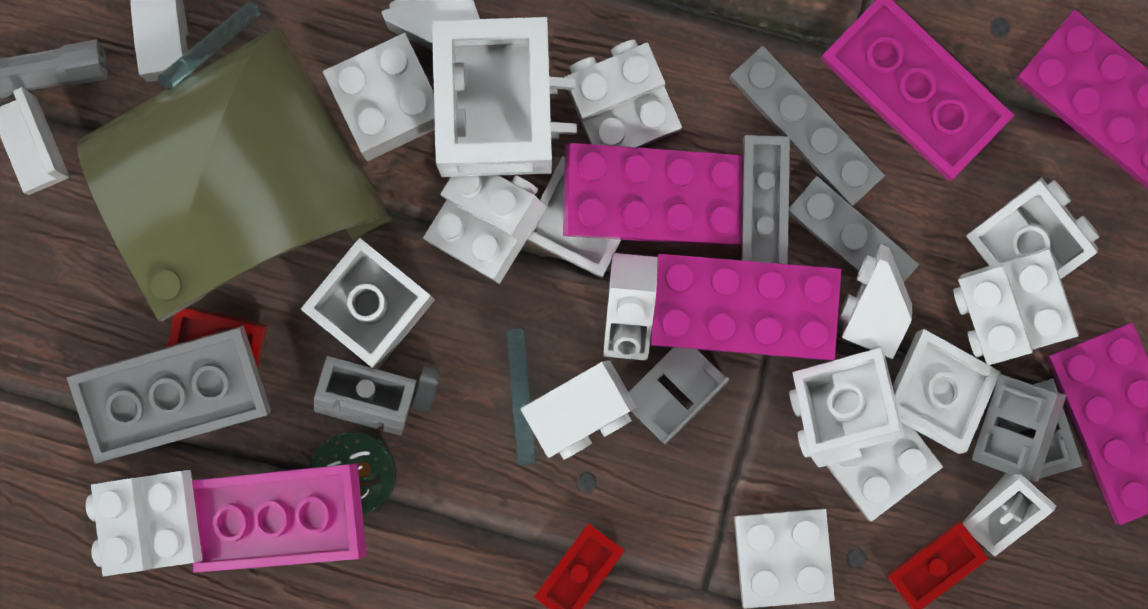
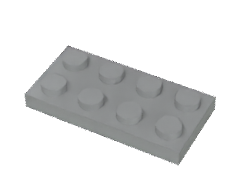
[66,325,271,464]

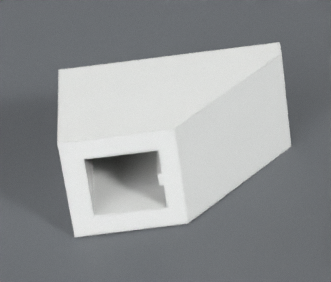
[381,0,480,51]
[838,244,912,359]
[603,253,658,360]

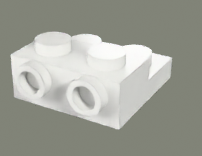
[565,40,682,148]
[423,175,547,284]
[966,177,1100,279]
[953,247,1079,366]
[789,347,904,468]
[86,470,203,576]

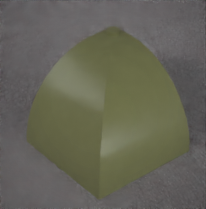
[77,27,393,321]

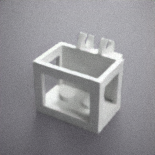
[432,17,577,177]

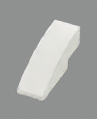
[130,0,192,82]

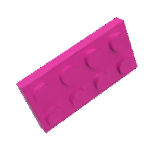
[820,0,1015,182]
[1015,10,1148,190]
[563,143,743,246]
[651,254,841,361]
[1045,323,1148,525]
[192,463,367,573]

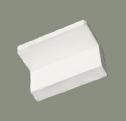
[0,87,70,195]

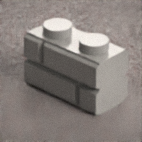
[314,356,417,436]

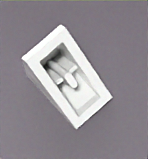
[962,473,1056,556]

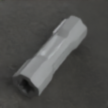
[0,39,108,98]

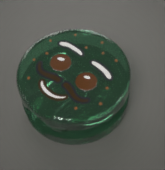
[310,432,397,515]

